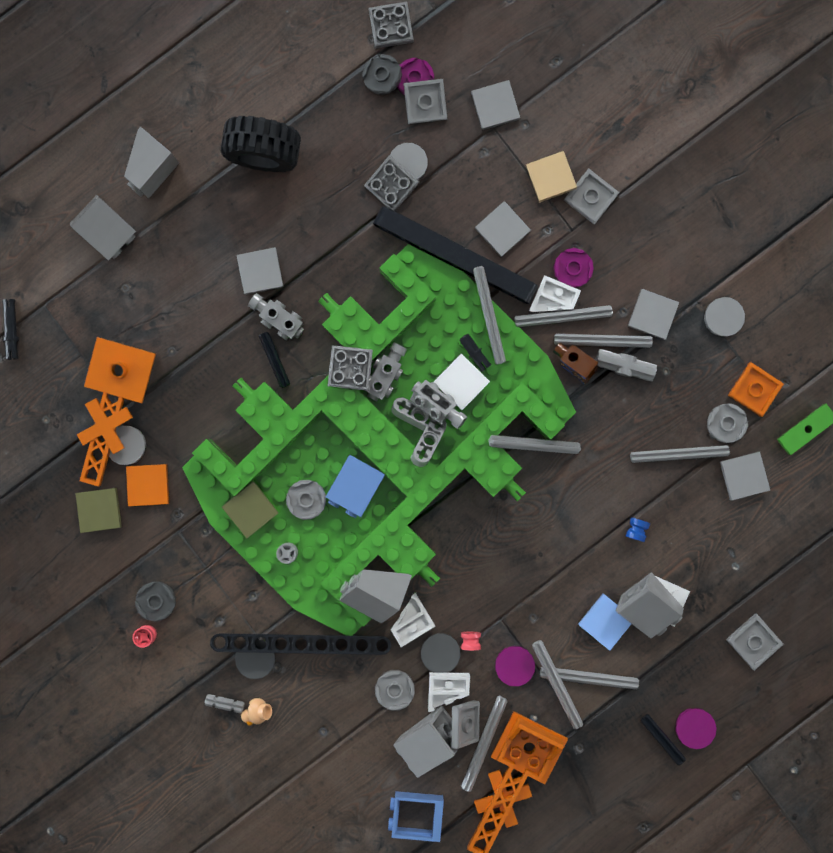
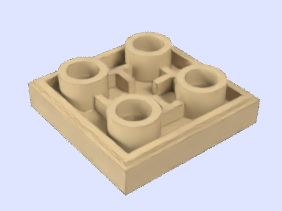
[526,151,577,203]

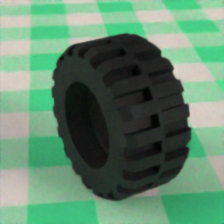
[220,116,301,172]

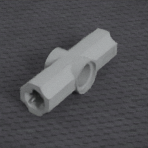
[595,349,657,382]

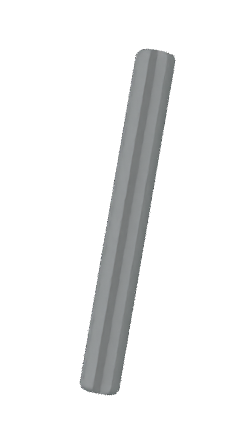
[473,266,506,365]
[514,305,613,327]
[554,334,653,348]
[488,435,581,454]
[630,445,730,463]
[532,640,583,729]
[540,667,639,690]
[461,696,507,792]

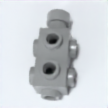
[248,293,304,341]
[365,342,407,401]
[410,380,468,429]

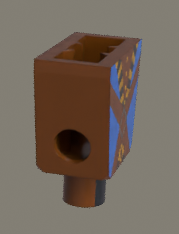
[553,343,598,385]

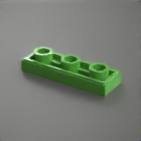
[777,403,833,455]

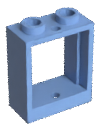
[388,791,444,842]

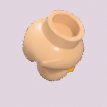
[241,698,272,726]

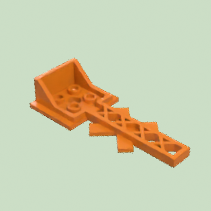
[77,337,156,487]
[467,711,568,853]

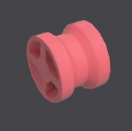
[461,631,481,651]

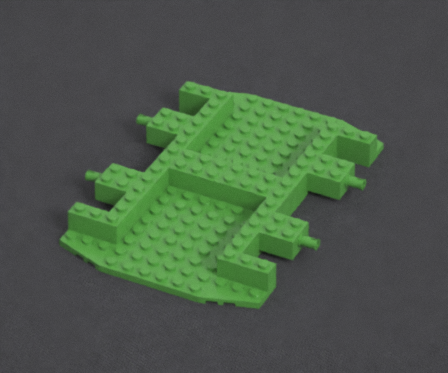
[182,244,576,636]

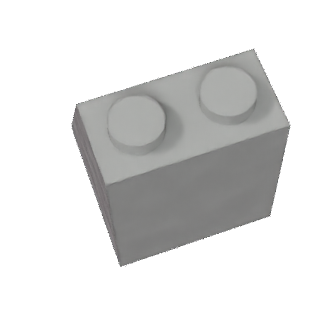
[124,127,179,199]
[70,195,136,261]
[339,570,412,623]
[616,572,684,638]
[394,705,458,778]

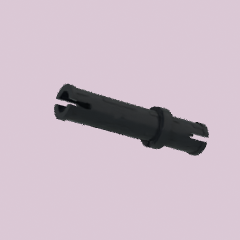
[2,299,19,360]

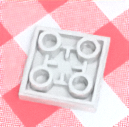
[434,354,490,411]

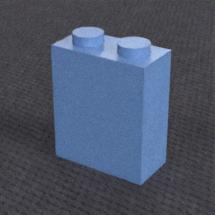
[326,455,385,518]

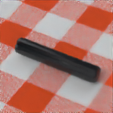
[259,332,290,388]
[640,714,686,765]

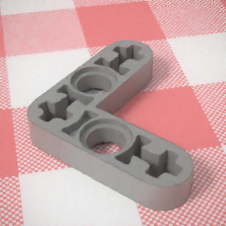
[391,397,447,467]

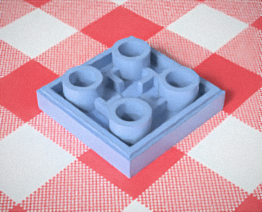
[578,594,631,650]

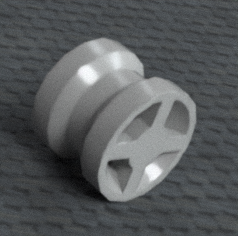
[276,542,298,564]

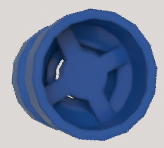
[625,517,650,542]

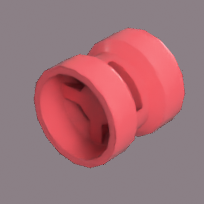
[132,625,157,648]

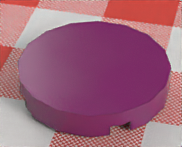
[397,58,434,95]
[553,248,594,288]
[495,646,535,686]
[676,708,716,749]

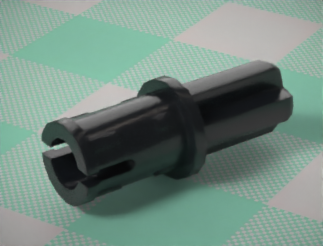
[459,334,492,372]

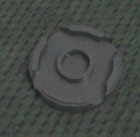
[362,54,402,95]
[135,581,176,621]
[421,633,460,673]
[235,639,275,679]

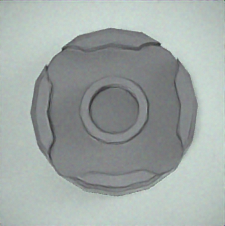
[390,143,428,180]
[704,297,745,337]
[707,404,748,443]
[105,426,146,465]
[286,480,326,520]
[375,670,415,711]

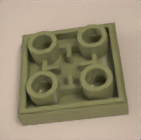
[222,482,279,538]
[75,488,122,533]

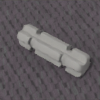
[205,694,244,713]

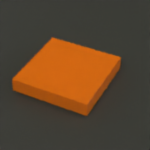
[728,362,784,417]
[126,464,169,506]

